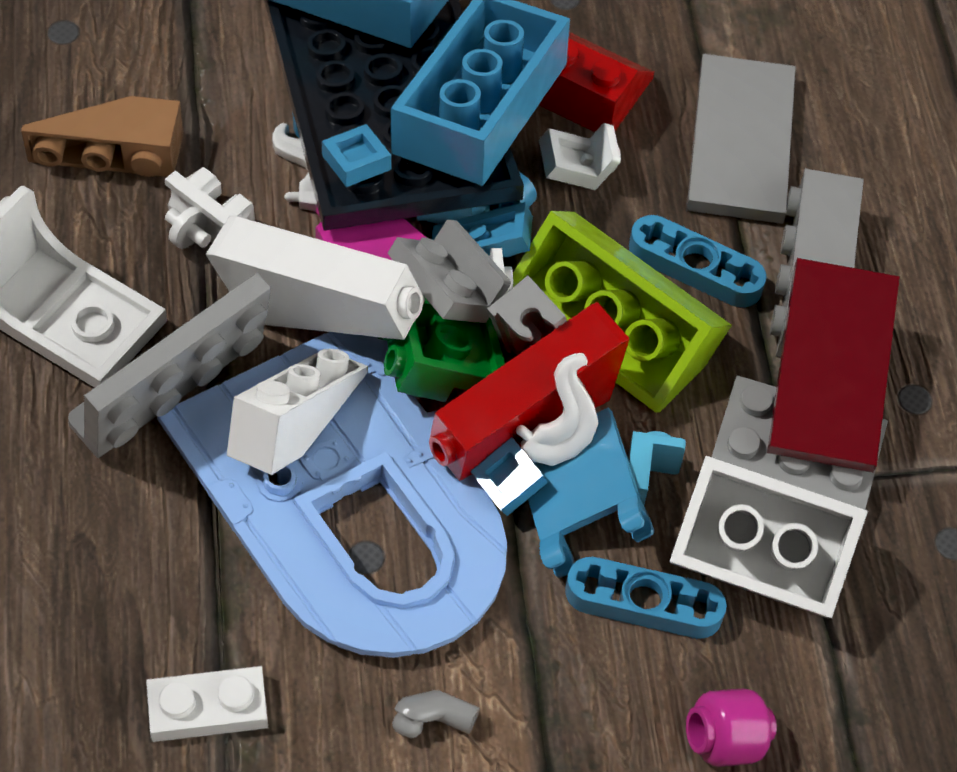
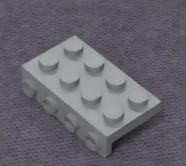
[68,273,271,459]

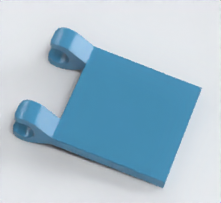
[523,408,655,578]

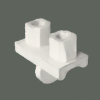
[164,167,255,249]

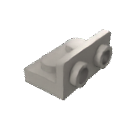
[387,220,511,323]

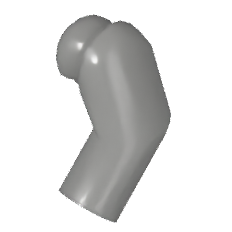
[392,690,480,738]

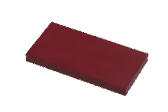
[767,258,900,473]

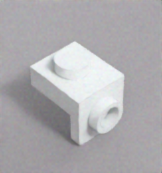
[539,123,621,190]

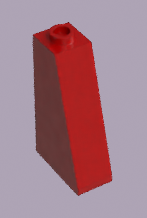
[429,302,630,481]

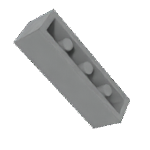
[770,168,864,357]

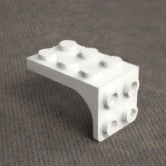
[0,186,167,388]

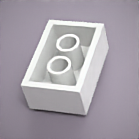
[669,456,868,618]

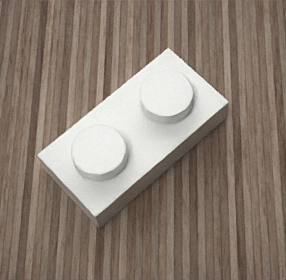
[147,666,268,742]

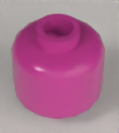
[686,688,777,767]

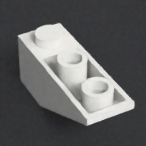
[227,349,368,475]

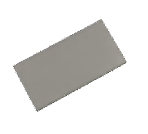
[686,54,796,224]

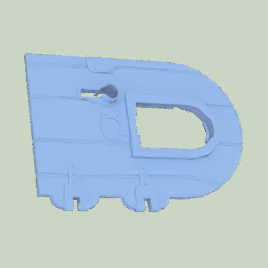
[157,332,507,658]

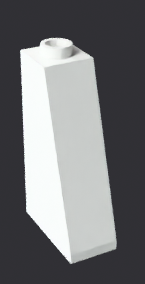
[206,216,425,340]

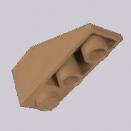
[21,96,184,177]

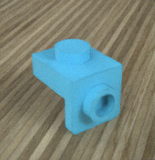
[627,431,686,504]

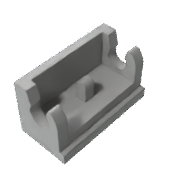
[487,276,567,355]

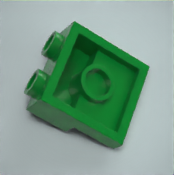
[378,297,505,402]

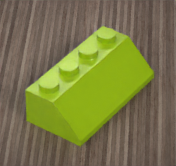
[513,211,732,413]

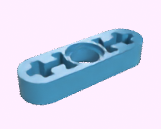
[629,215,766,308]
[565,557,727,639]

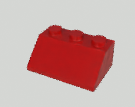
[539,32,655,132]

